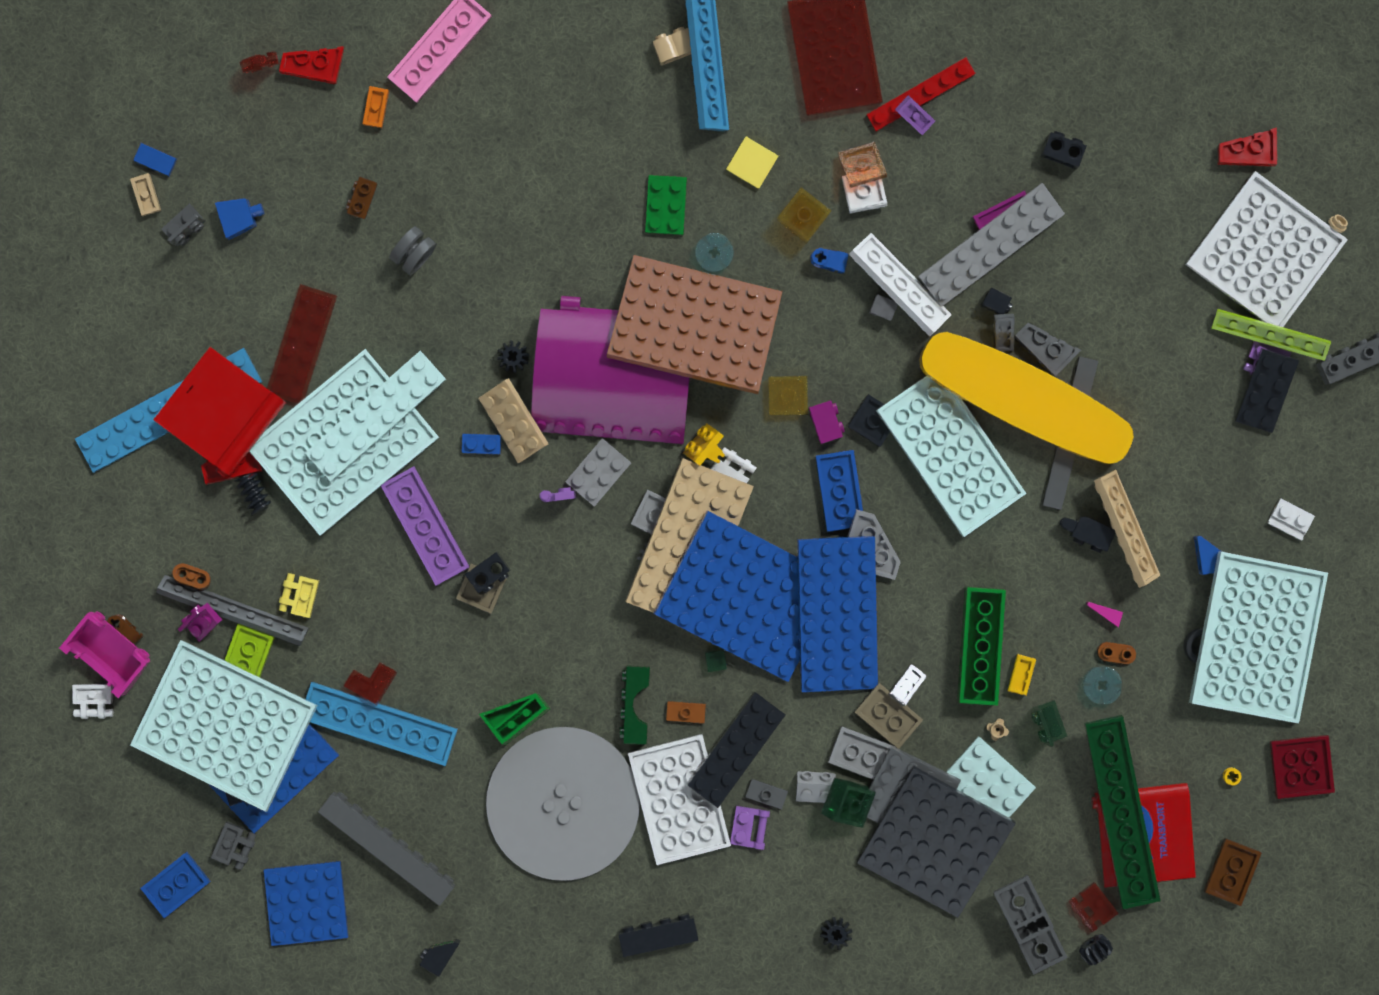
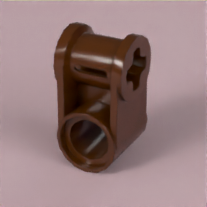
[107,614,143,645]

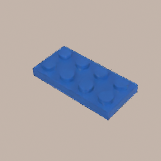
[815,450,863,532]

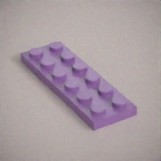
[381,466,470,585]

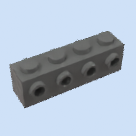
[1316,332,1379,385]

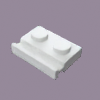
[1267,498,1315,541]

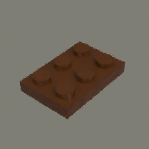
[1204,838,1262,906]

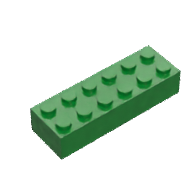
[957,586,1006,706]

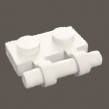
[711,447,757,483]
[72,684,114,719]

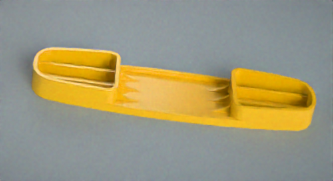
[919,332,1134,464]

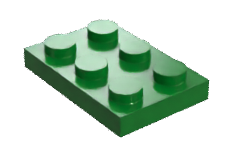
[645,175,687,235]

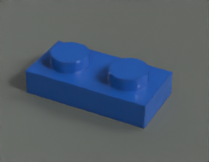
[462,434,501,454]

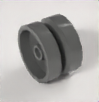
[389,226,437,276]

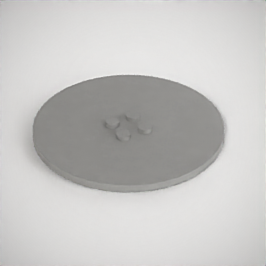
[486,727,640,881]

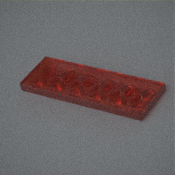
[267,284,338,404]

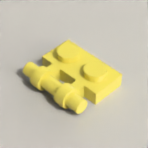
[279,573,320,618]

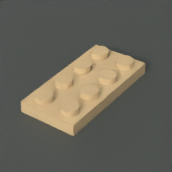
[478,378,548,463]

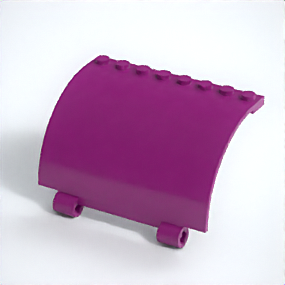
[531,296,689,444]

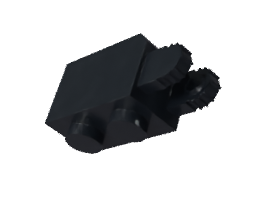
[1060,516,1116,553]

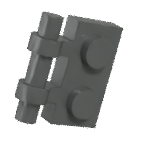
[211,822,257,870]

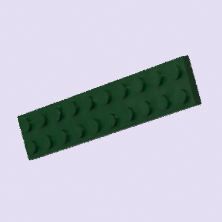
[1084,715,1161,909]

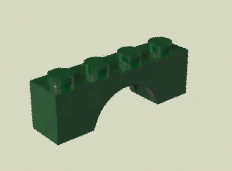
[620,665,650,744]

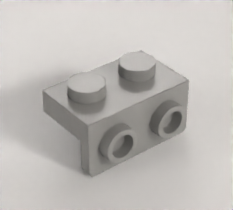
[796,771,836,803]

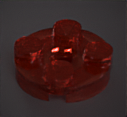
[239,52,279,73]

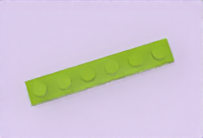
[1211,309,1331,361]

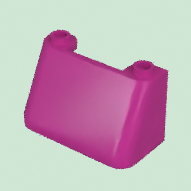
[59,611,150,698]

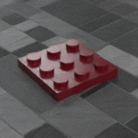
[1270,735,1335,799]

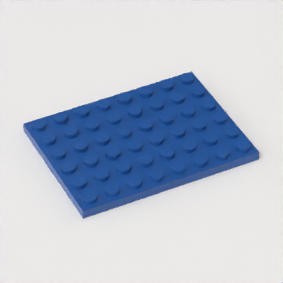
[654,510,800,682]

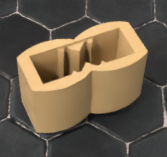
[653,27,691,66]

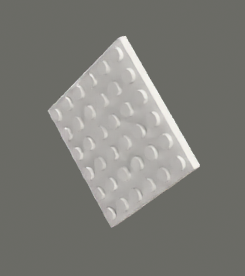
[1185,171,1348,327]

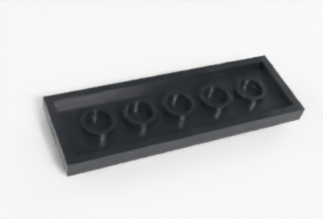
[687,692,786,808]

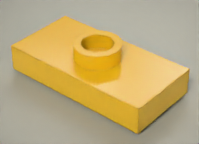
[1007,654,1036,696]

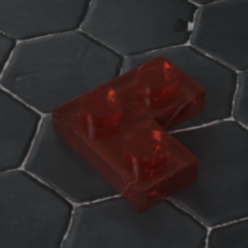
[344,662,397,705]

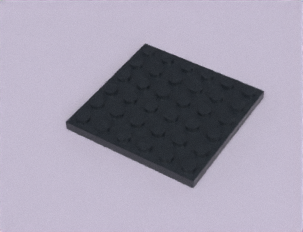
[857,766,1016,918]

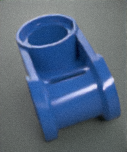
[810,248,849,274]

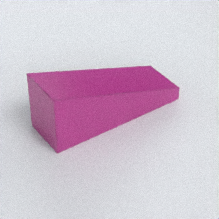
[1086,602,1123,627]

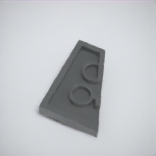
[1014,323,1081,377]

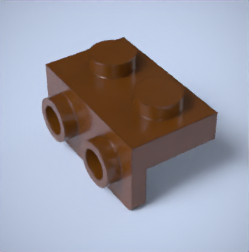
[346,177,378,219]

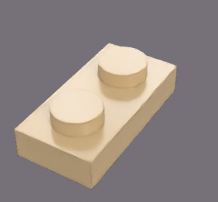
[130,173,161,216]

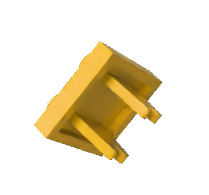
[683,423,725,466]

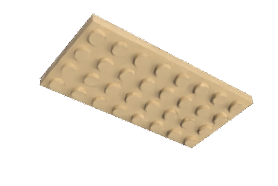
[625,458,754,613]

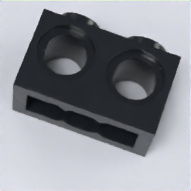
[1040,131,1087,169]
[465,552,511,594]

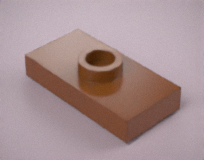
[666,701,706,723]

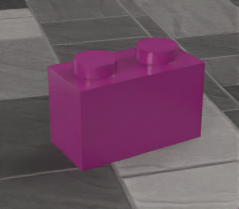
[808,400,845,444]

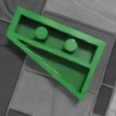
[479,693,551,745]

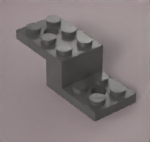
[993,875,1068,975]

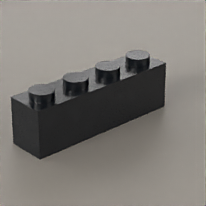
[618,913,699,957]

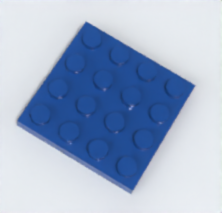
[264,861,349,946]

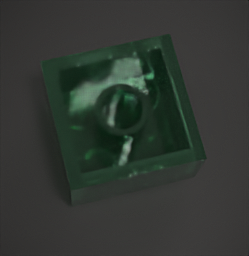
[821,777,876,828]

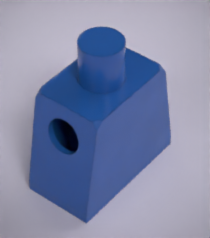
[215,199,265,240]

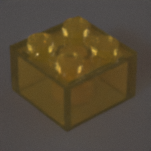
[777,187,831,244]

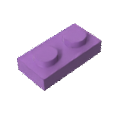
[895,96,935,135]

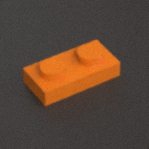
[363,86,389,128]

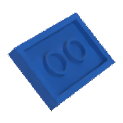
[140,852,211,918]

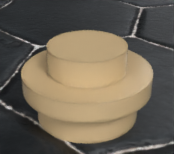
[1329,214,1348,233]

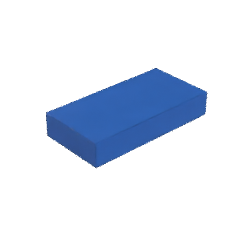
[134,143,177,177]

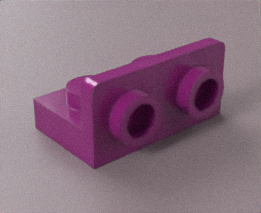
[178,603,222,642]

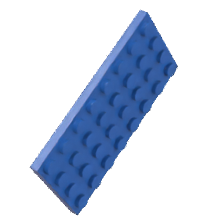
[797,536,878,692]

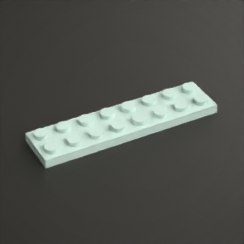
[305,351,446,482]

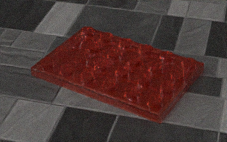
[787,0,883,116]

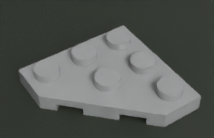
[848,509,900,580]

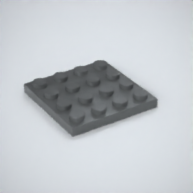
[857,745,961,823]

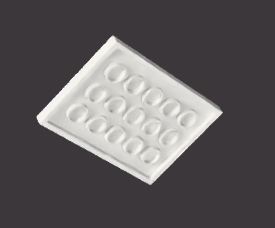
[628,734,731,865]

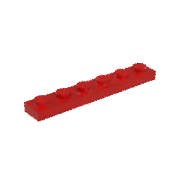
[866,57,976,132]

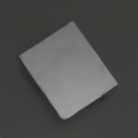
[869,294,898,320]

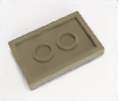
[854,682,923,749]

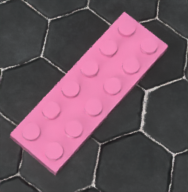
[387,0,492,103]

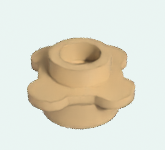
[986,718,1009,741]

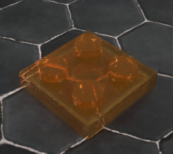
[838,142,887,188]

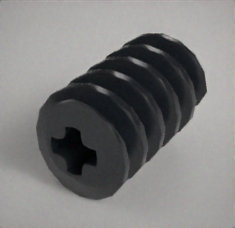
[234,473,271,516]

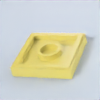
[726,137,779,189]

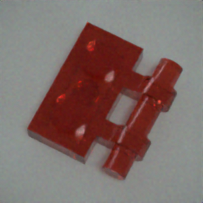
[1069,882,1119,932]

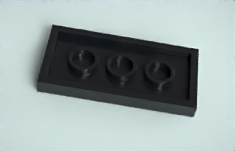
[1235,348,1299,433]

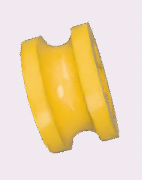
[1223,767,1241,785]

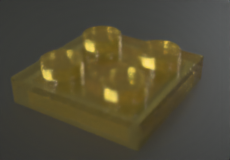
[768,376,808,415]

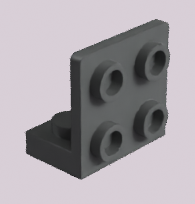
[161,203,206,247]

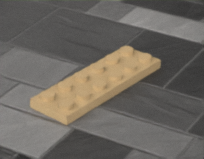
[1094,470,1160,588]

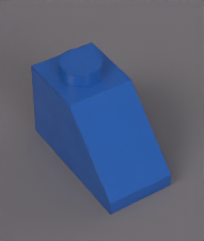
[1193,536,1222,575]

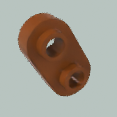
[172,563,211,590]
[1097,642,1136,664]

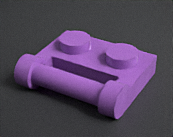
[730,806,770,850]

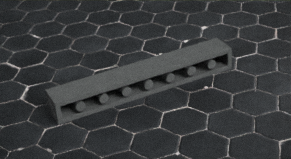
[318,791,455,906]

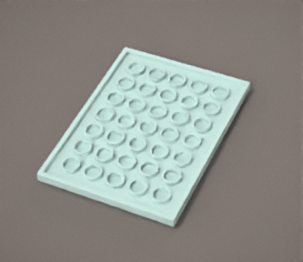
[250,349,439,536]
[1189,551,1328,723]
[130,640,318,812]

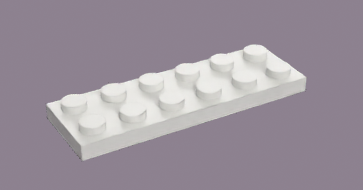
[849,233,952,336]

